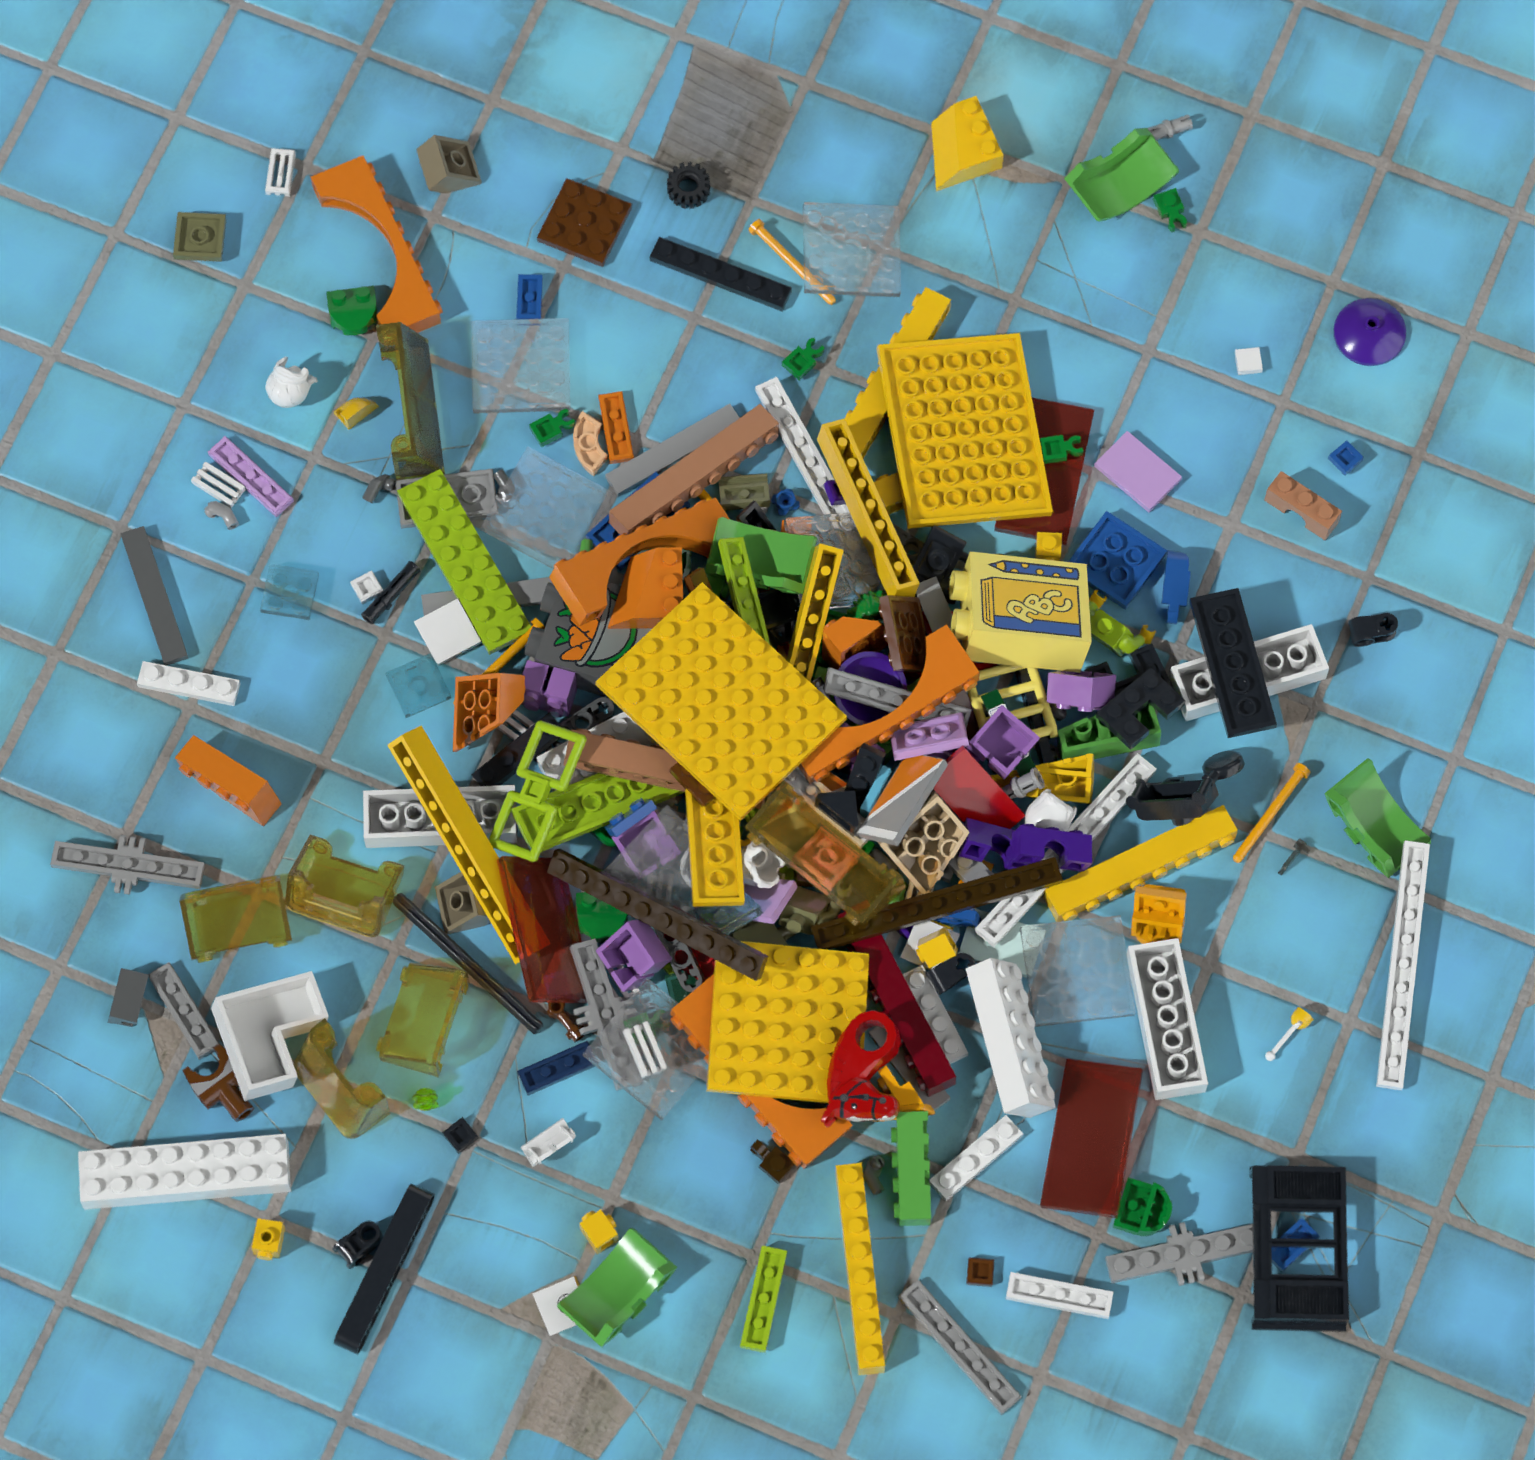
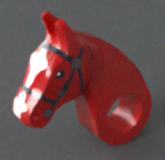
[821,1010,901,1128]

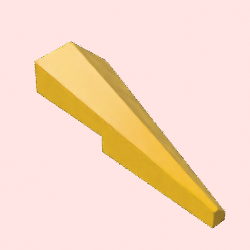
[990,753,1094,804]

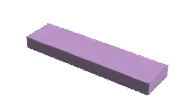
[208,436,294,518]

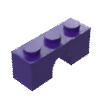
[958,818,1028,870]
[1012,824,1092,872]

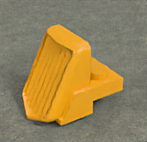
[1131,884,1187,944]
[874,1066,935,1122]

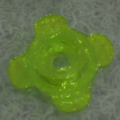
[412,1088,438,1111]

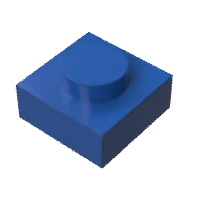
[1328,440,1364,475]

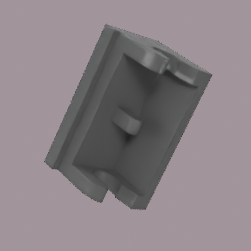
[108,968,149,1027]

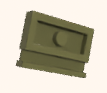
[718,474,770,511]

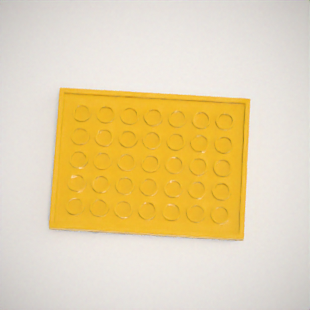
[876,333,1053,528]
[595,582,847,821]

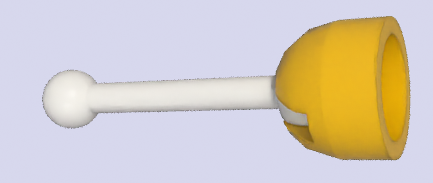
[1265,1007,1313,1061]

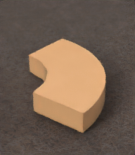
[573,411,608,476]

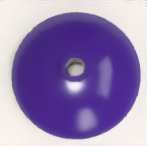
[1333,298,1406,366]
[833,651,907,725]

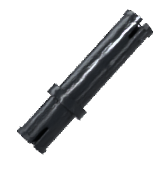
[361,561,421,625]

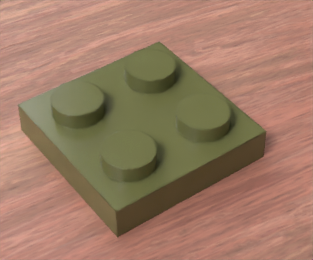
[173,212,226,262]

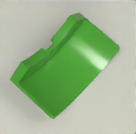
[1064,128,1179,222]
[705,517,817,594]
[1324,758,1431,878]
[557,1228,677,1347]

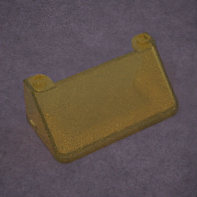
[745,780,906,926]

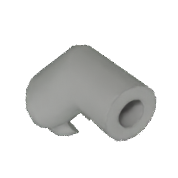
[204,501,239,530]

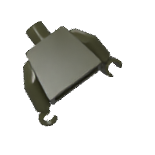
[778,862,850,935]
[719,916,796,946]

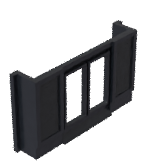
[1249,1165,1349,1332]

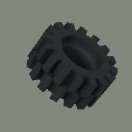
[667,162,710,209]

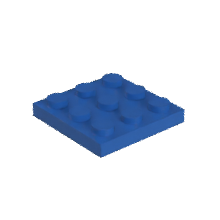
[1068,511,1168,610]

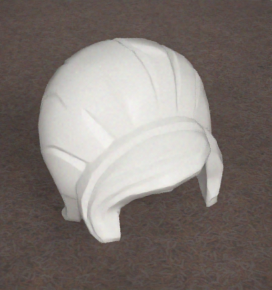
[265,356,317,408]
[1025,788,1077,831]
[741,838,786,888]

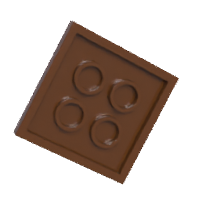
[537,178,632,267]
[879,595,927,672]

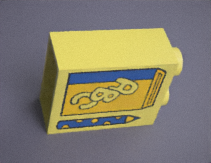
[949,551,1092,673]

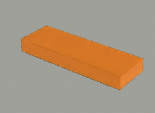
[598,391,634,464]

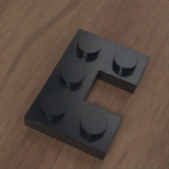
[1084,643,1173,697]
[1096,668,1186,750]

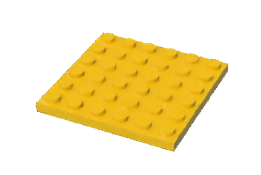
[706,941,869,1103]

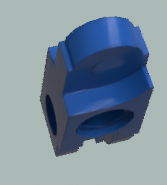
[1161,550,1191,624]

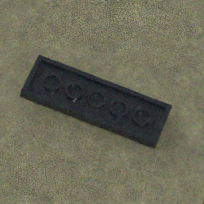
[1189,588,1277,739]

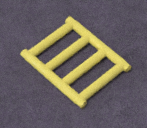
[967,665,1059,738]

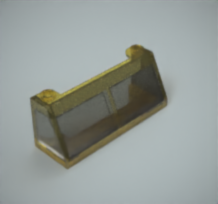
[376,322,445,480]

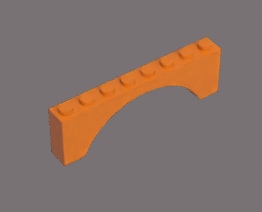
[311,155,443,345]
[549,497,730,626]
[798,624,980,784]
[670,974,853,1169]

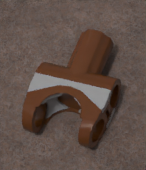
[182,1044,254,1122]

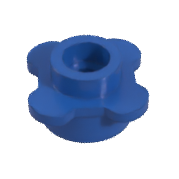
[771,489,800,516]

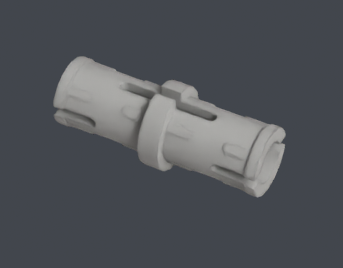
[1147,115,1193,140]

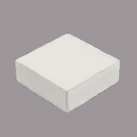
[1234,347,1263,375]
[350,570,383,605]

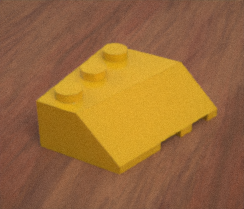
[931,96,1004,192]

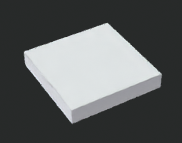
[414,599,481,666]

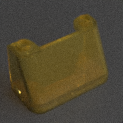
[285,834,405,937]
[179,875,292,963]
[376,962,470,1077]
[293,1018,391,1139]

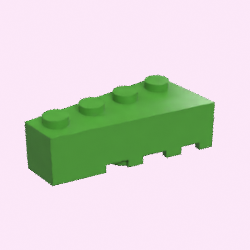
[1057,704,1161,760]
[891,1111,931,1226]

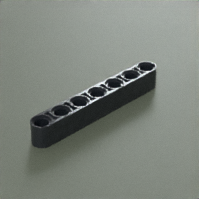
[333,1184,435,1355]

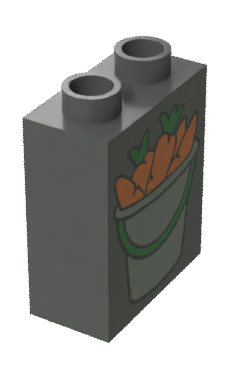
[525,582,652,698]

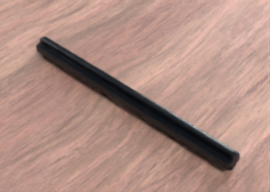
[392,893,543,1034]

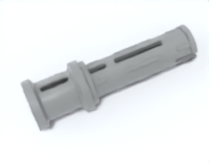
[1002,767,1045,799]

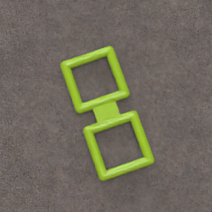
[488,720,587,862]

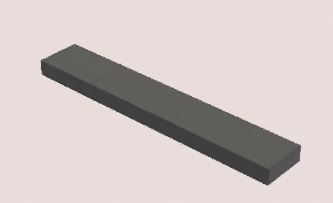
[120,526,188,666]

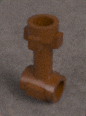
[547,999,585,1043]

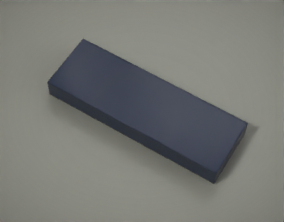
[517,1041,598,1096]

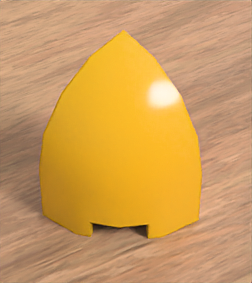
[334,397,379,430]

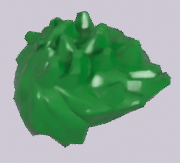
[846,590,886,621]

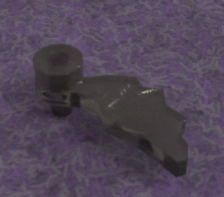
[1278,838,1310,876]

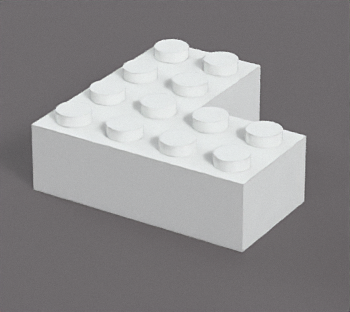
[211,971,329,1101]

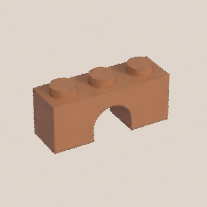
[1264,471,1342,540]

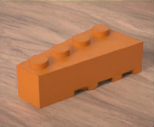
[175,735,282,827]

